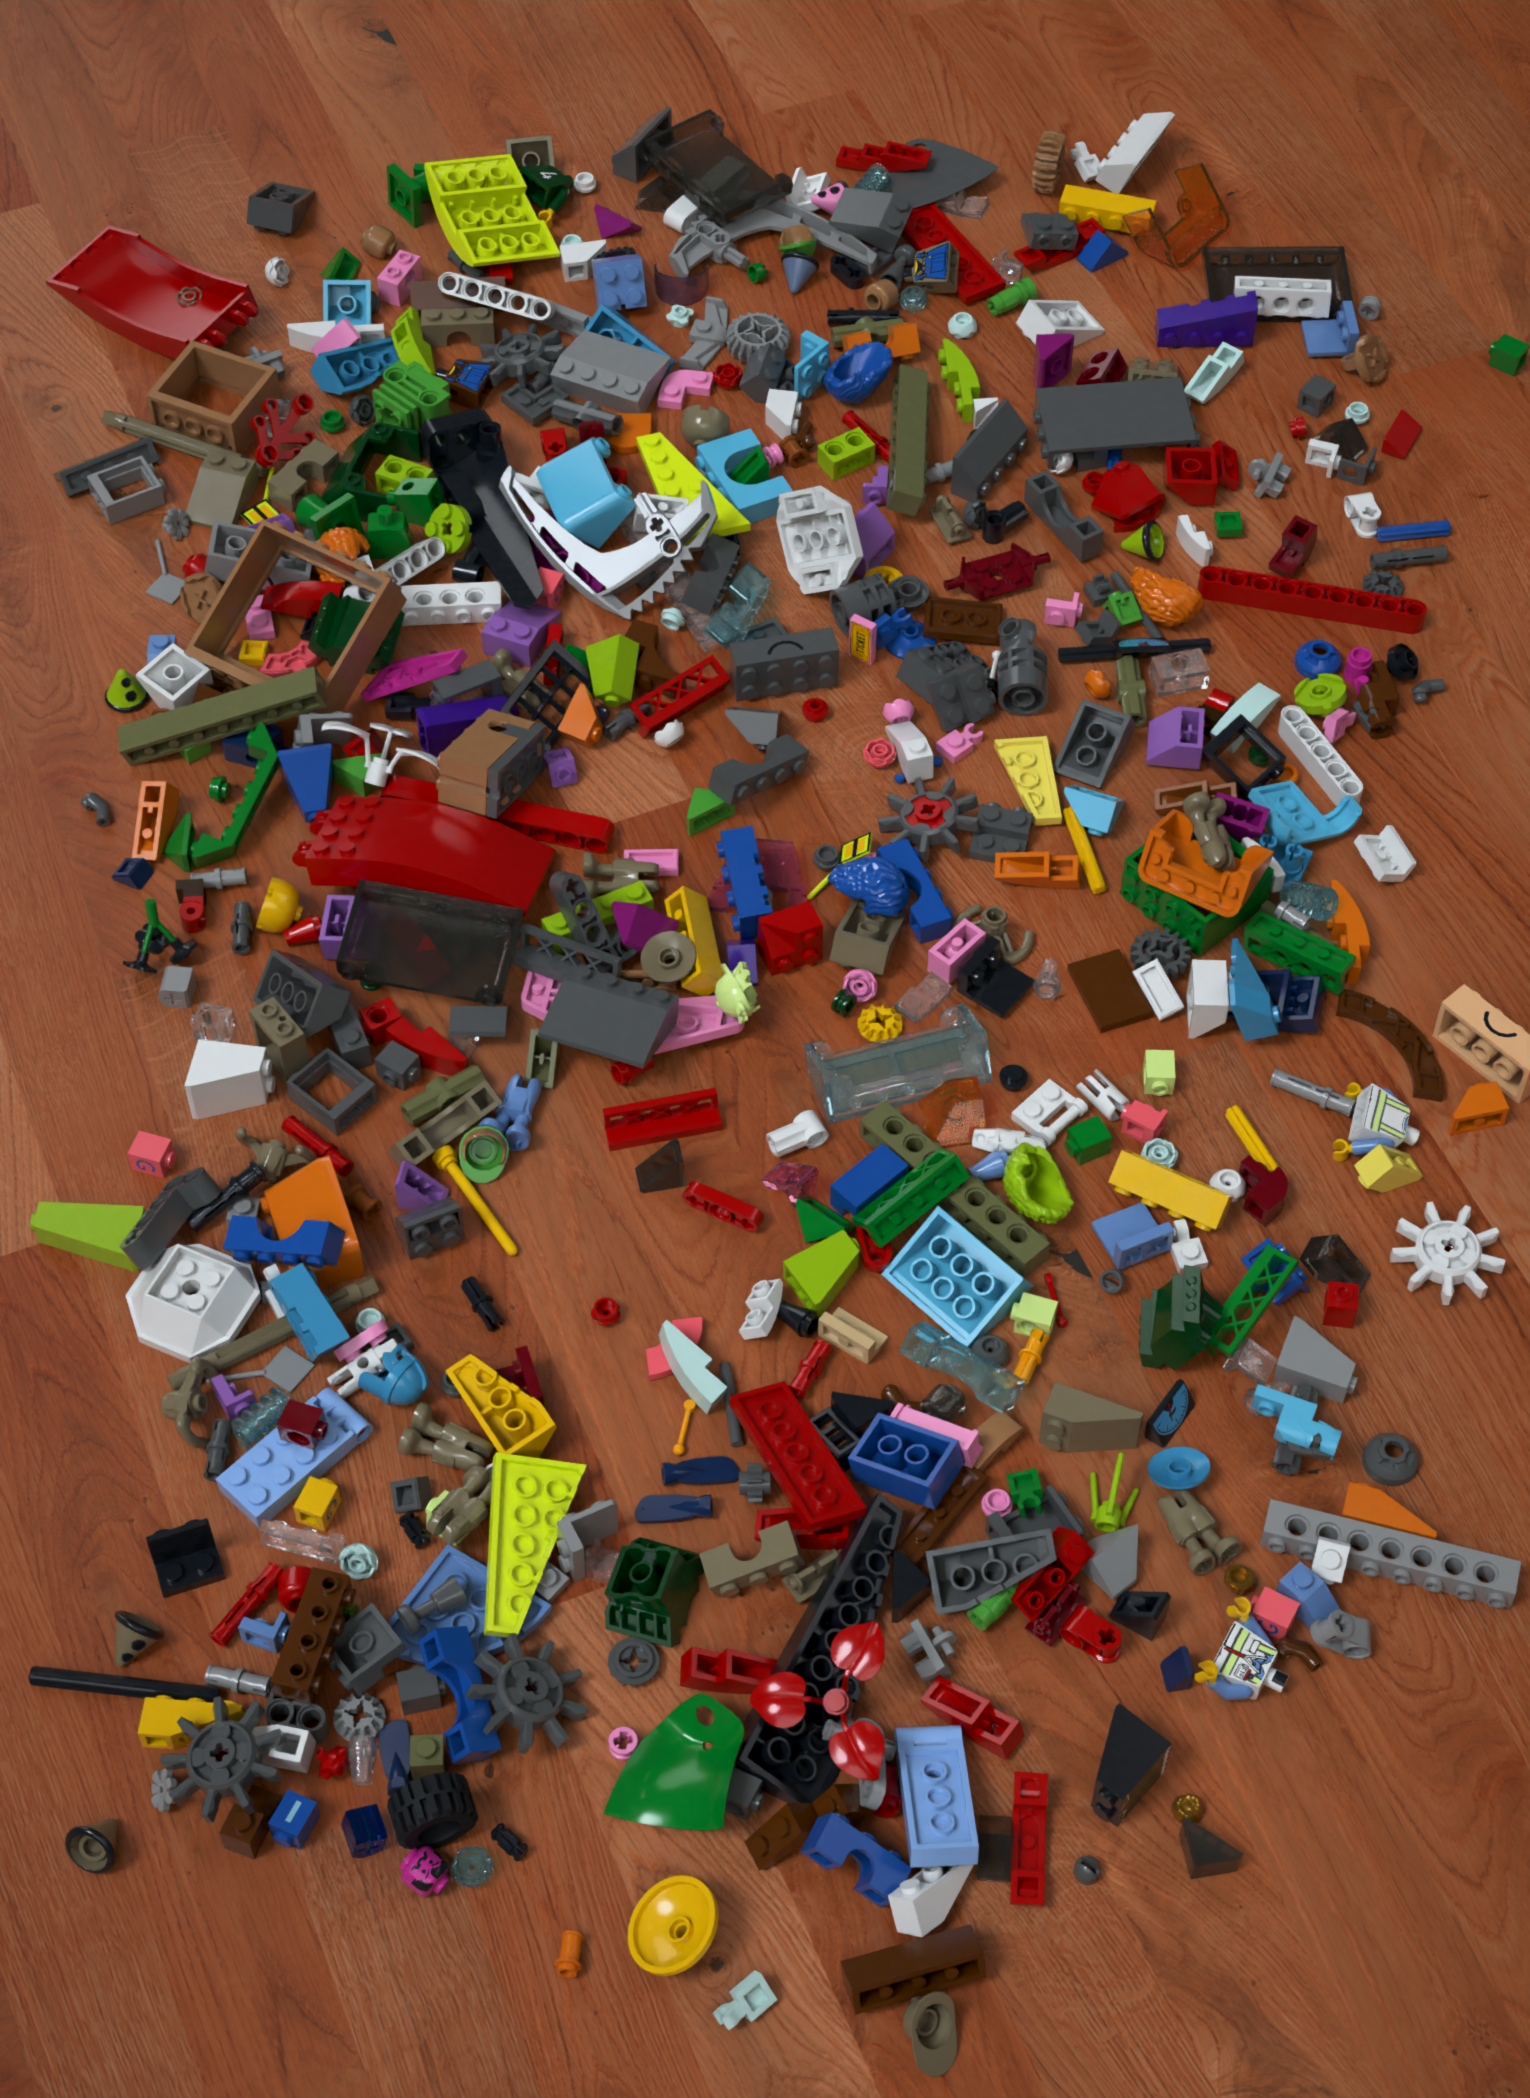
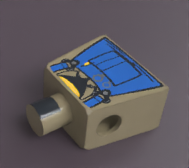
[903,241,960,293]

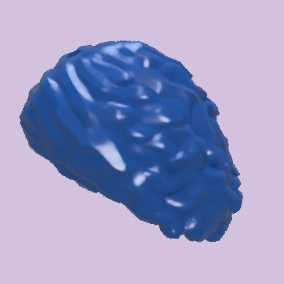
[824,342,893,404]
[828,856,910,916]

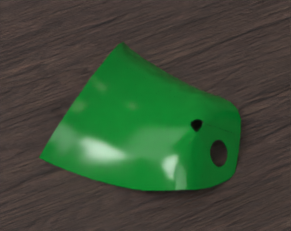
[604,1694,744,1831]

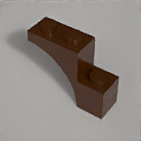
[625,619,686,699]
[744,1784,873,1870]

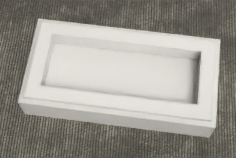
[1132,959,1184,1022]

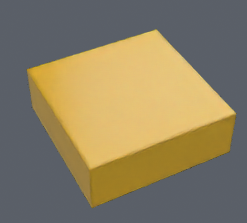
[238,640,269,666]

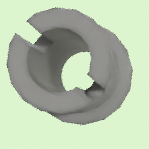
[1274,900,1312,931]

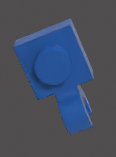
[874,607,915,650]

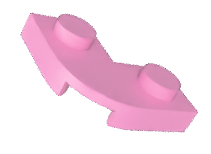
[657,370,714,410]

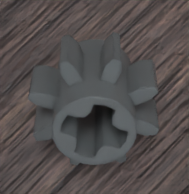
[739,1463,770,1503]

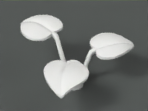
[321,721,439,787]

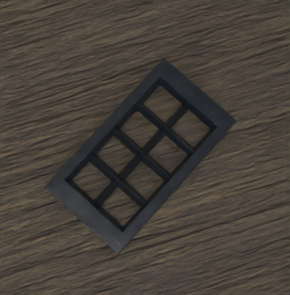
[499,639,593,752]

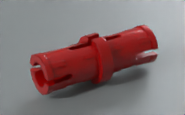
[789,1340,832,1399]

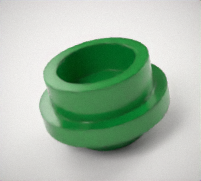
[320,410,345,433]
[209,776,231,803]

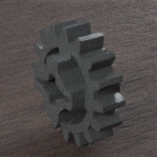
[1130,927,1191,980]

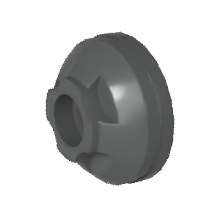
[1362,1432,1419,1486]

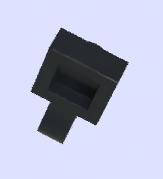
[385,692,432,719]

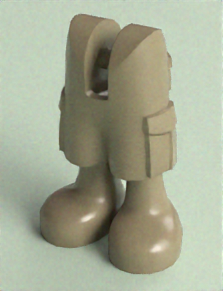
[482,648,553,712]
[1182,791,1235,871]
[583,852,659,899]
[398,1402,494,1471]
[426,1466,492,1545]
[1157,1489,1243,1576]

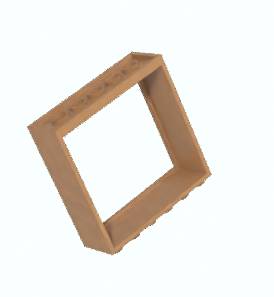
[184,520,407,718]

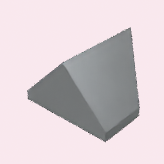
[1081,1524,1138,1600]

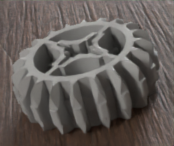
[726,310,790,363]

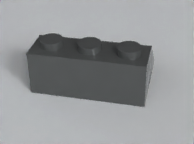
[611,107,672,184]

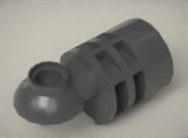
[829,573,929,637]
[997,617,1048,716]

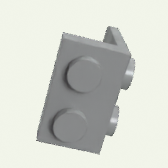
[292,711,353,749]
[557,1499,618,1582]

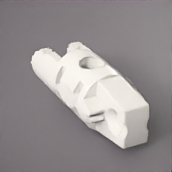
[972,1128,1047,1155]
[327,1338,401,1399]

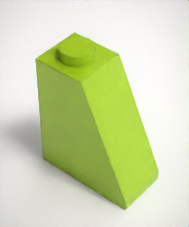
[586,634,639,707]
[783,1229,861,1317]

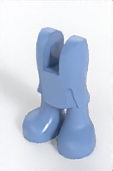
[478,1074,542,1151]

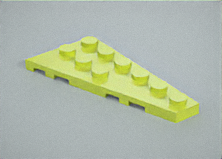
[636,432,751,546]
[484,1452,587,1638]

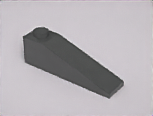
[925,1528,1057,1615]

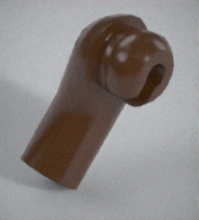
[795,421,816,451]
[881,1384,922,1412]

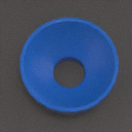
[1294,640,1342,680]

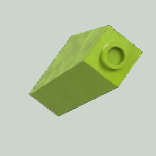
[30,1202,146,1272]

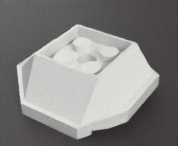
[776,485,864,595]
[125,1244,261,1364]

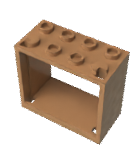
[146,340,282,454]

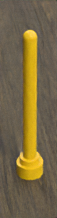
[432,1145,518,1256]

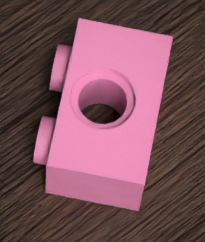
[377,250,423,307]
[927,918,986,986]

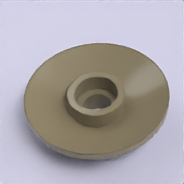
[640,931,696,983]

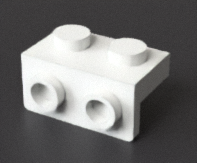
[786,167,831,212]
[1354,825,1416,882]

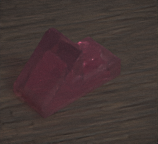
[762,1161,819,1208]

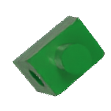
[386,478,445,527]
[365,505,414,560]

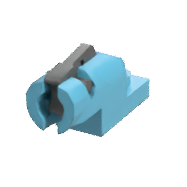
[1251,1384,1342,1461]

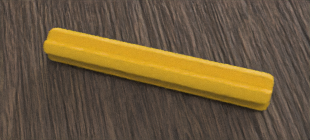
[1063,806,1107,895]

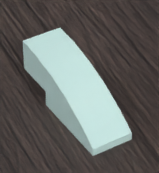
[1184,342,1244,404]
[1210,682,1281,754]
[658,1320,727,1414]

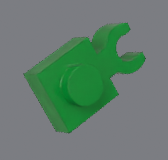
[1006,1468,1044,1518]

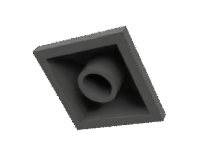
[725,706,782,750]

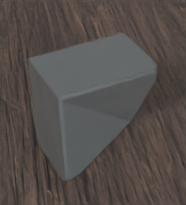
[390,1476,432,1513]

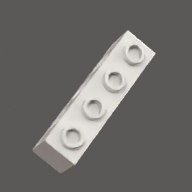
[1233,276,1332,319]
[400,581,502,626]

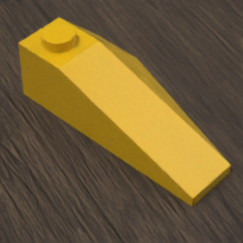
[445,1354,557,1458]

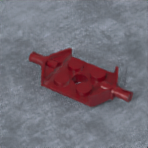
[943,543,1051,600]

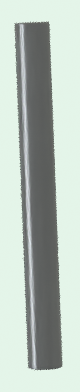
[1110,571,1164,638]

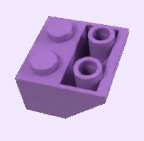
[854,502,895,578]
[1146,706,1205,769]
[319,895,387,961]

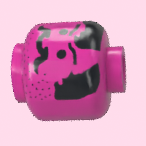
[399,1846,450,1897]

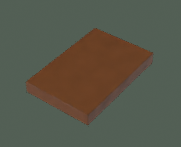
[923,596,1002,645]
[1067,949,1153,1033]

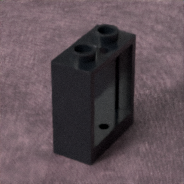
[1201,714,1287,801]

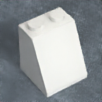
[184,1039,276,1120]

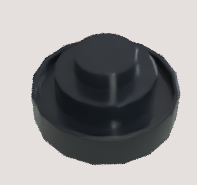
[1386,643,1419,682]

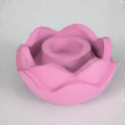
[882,699,915,724]
[843,969,877,1002]

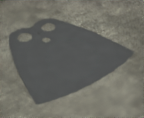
[882,138,999,209]

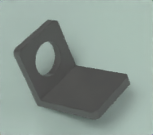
[1336,447,1377,486]

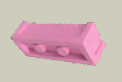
[890,1402,984,1468]

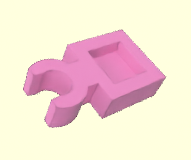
[936,723,984,764]

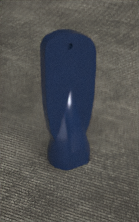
[661,1456,739,1486]
[635,1494,713,1524]
[378,1720,411,1797]

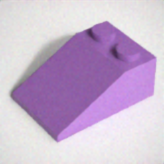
[481,601,562,668]

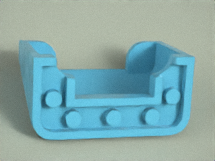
[536,437,636,548]

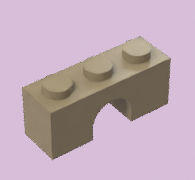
[421,307,495,347]
[268,439,339,513]
[699,1520,806,1598]

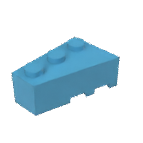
[268,1263,350,1363]

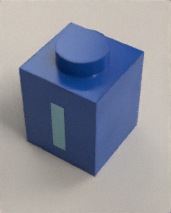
[268,1789,321,1850]

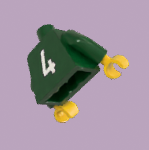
[519,165,574,229]

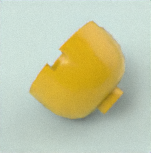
[255,876,303,933]

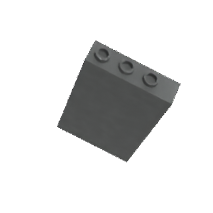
[1033,377,1200,469]

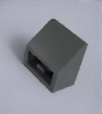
[739,342,795,404]
[394,1196,465,1260]

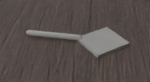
[146,539,186,605]
[206,1346,315,1394]

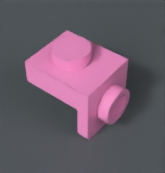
[1044,592,1083,628]

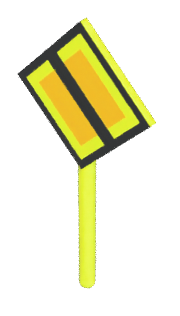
[240,467,281,525]
[807,832,872,900]

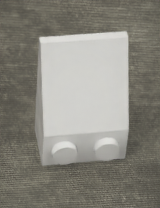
[1016,300,1105,347]

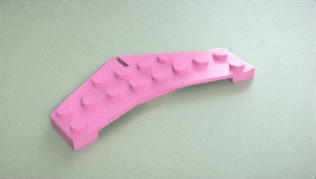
[521,970,745,1055]

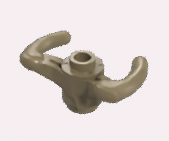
[952,904,1034,965]
[235,1127,318,1183]
[161,1357,219,1449]

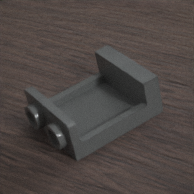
[985,1485,1085,1539]

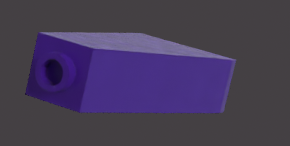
[415,695,519,758]

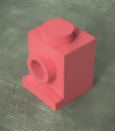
[1120,1100,1168,1144]

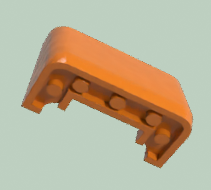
[1138,809,1274,917]
[260,1155,365,1289]

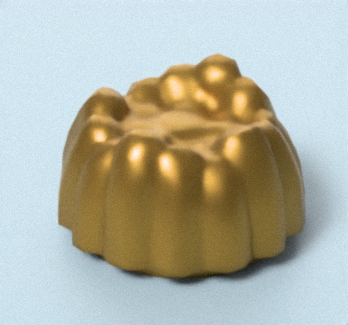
[1224,1564,1255,1595]
[1171,1793,1203,1825]

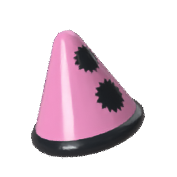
[811,181,849,216]

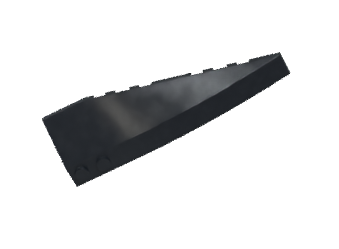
[734,1493,903,1803]

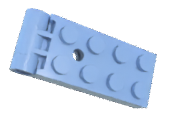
[216,1387,373,1529]
[894,1725,979,1868]

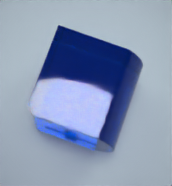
[341,1804,387,1858]

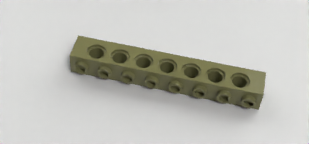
[859,1100,1050,1278]

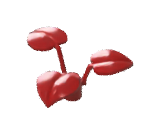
[750,1621,885,1781]

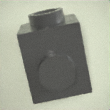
[1075,609,1121,646]

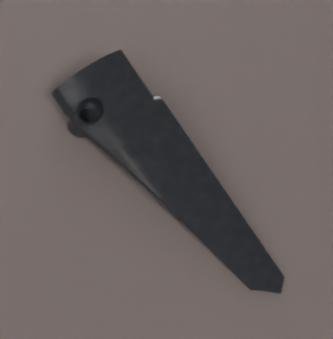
[420,409,544,609]

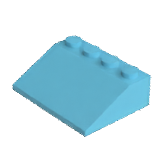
[881,1206,1034,1349]

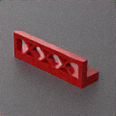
[629,655,731,739]
[603,1088,722,1151]

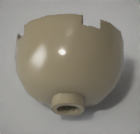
[681,405,730,450]

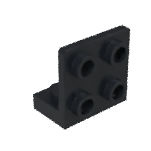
[957,936,1034,1018]
[146,1518,225,1598]

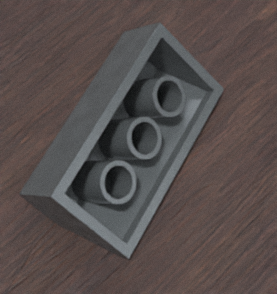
[951,399,1029,501]
[253,949,351,1038]

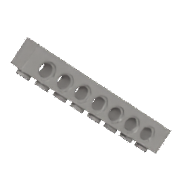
[1260,1499,1521,1609]

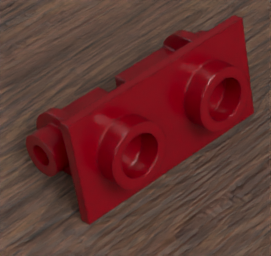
[1025,1581,1087,1647]

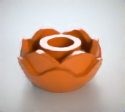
[1084,668,1112,699]

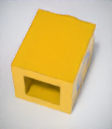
[293,1476,341,1532]

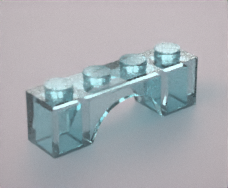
[704,561,772,650]
[899,1321,1026,1413]

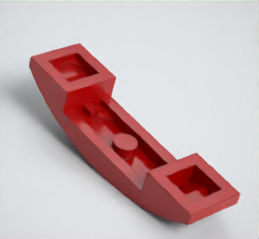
[1014,217,1106,270]
[1010,1771,1048,1907]

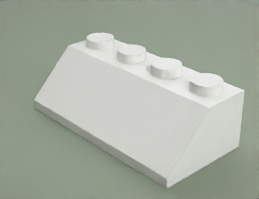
[1095,112,1175,194]

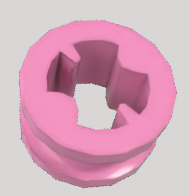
[762,443,784,468]
[608,1727,638,1761]

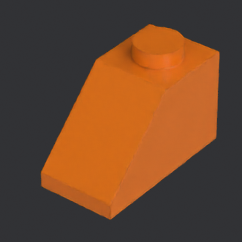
[558,683,603,749]
[1448,1081,1510,1136]

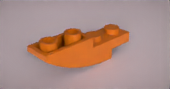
[1323,880,1370,985]

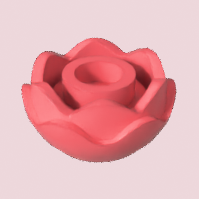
[863,738,897,768]

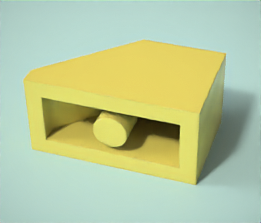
[1354,1144,1424,1193]

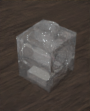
[190,1002,237,1043]

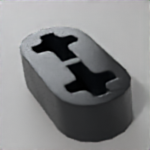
[830,254,866,290]

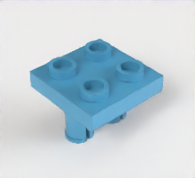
[1258,833,1314,897]

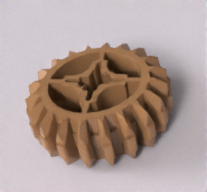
[1032,130,1066,194]

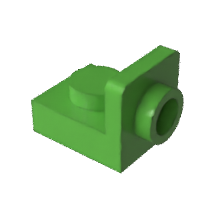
[1102,591,1143,628]

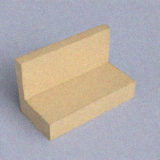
[818,1307,888,1365]

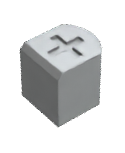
[158,966,197,1009]

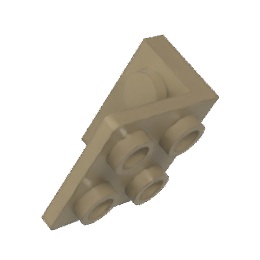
[1128,357,1178,381]

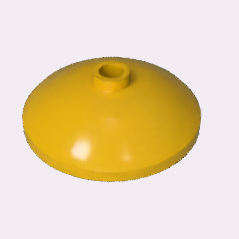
[627,1875,719,1976]

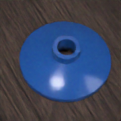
[886,621,936,659]

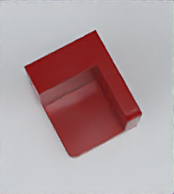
[343,728,384,757]

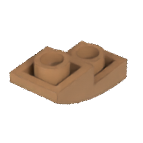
[973,1410,1024,1472]

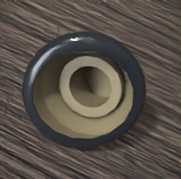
[115,1610,165,1667]
[65,1819,118,1874]

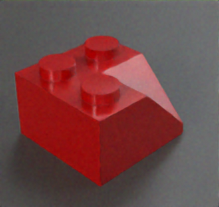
[1163,447,1218,505]
[758,901,823,976]

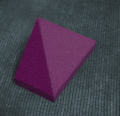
[594,204,642,239]

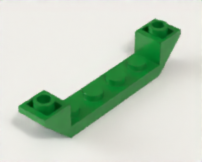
[189,722,278,869]

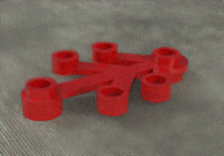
[250,393,316,468]

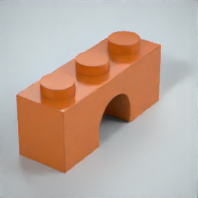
[841,322,921,360]

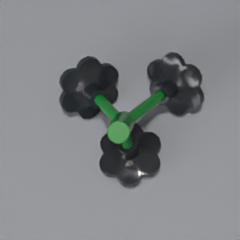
[123,899,198,974]

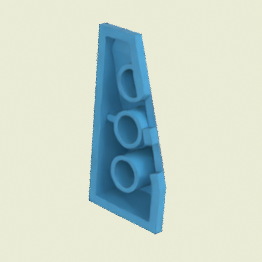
[584,304,676,381]
[309,337,400,395]
[1229,938,1282,1041]

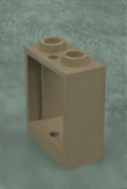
[249,997,310,1086]

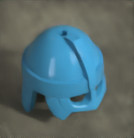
[358,1343,430,1406]

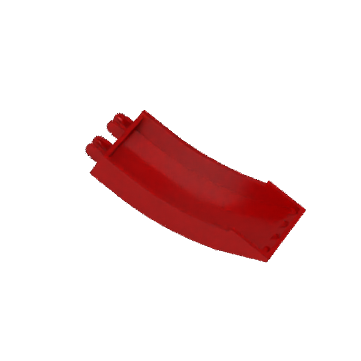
[46,225,259,359]
[292,796,555,916]

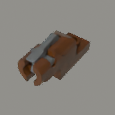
[1353,660,1400,739]

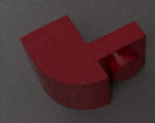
[1269,515,1317,579]
[1239,1155,1288,1227]

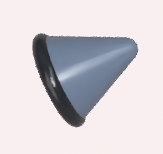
[781,252,820,294]

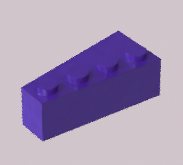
[1155,290,1258,347]

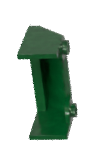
[321,423,423,522]

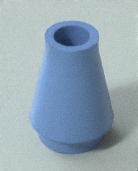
[968,1150,1008,1181]

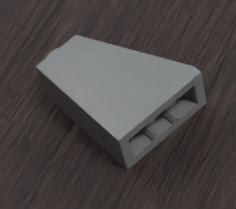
[1273,1316,1358,1404]

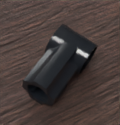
[982,500,1029,544]
[452,542,487,583]

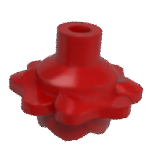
[314,1745,349,1780]

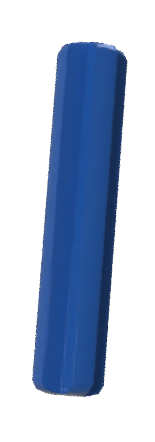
[1376,520,1451,542]

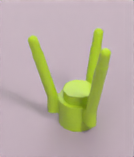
[1090,1452,1139,1533]

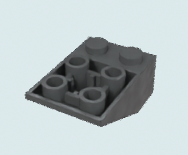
[896,641,991,705]

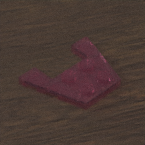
[707,838,807,913]

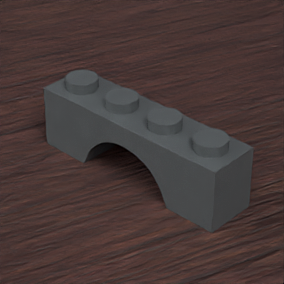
[1024,470,1104,562]
[680,533,741,615]
[708,734,809,806]

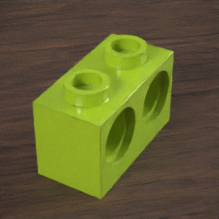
[817,427,875,481]
[375,455,434,495]

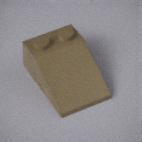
[184,450,259,529]
[829,899,907,975]
[1039,1382,1143,1453]

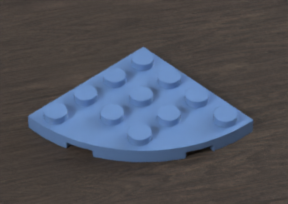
[388,1544,552,1664]

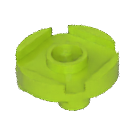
[425,503,472,555]
[1294,673,1348,718]

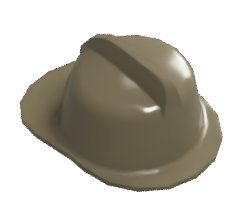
[902,1991,957,2076]

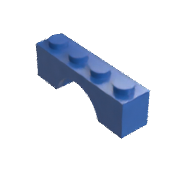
[877,839,954,944]
[223,1215,346,1269]
[418,1626,502,1764]

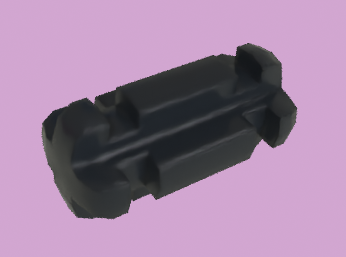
[399,1512,430,1550]
[491,1823,529,1861]

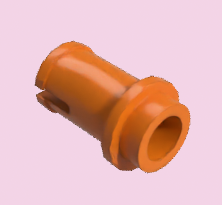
[554,1930,584,1978]

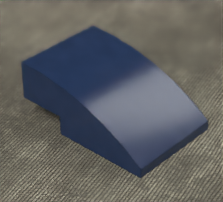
[1227,969,1326,1033]

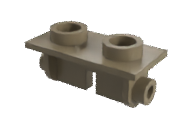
[929,495,971,544]
[781,1548,842,1604]

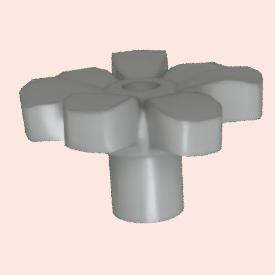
[162,508,190,540]
[151,1768,181,1812]

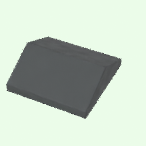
[449,1006,510,1037]

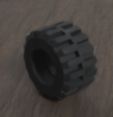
[387,1772,479,1849]

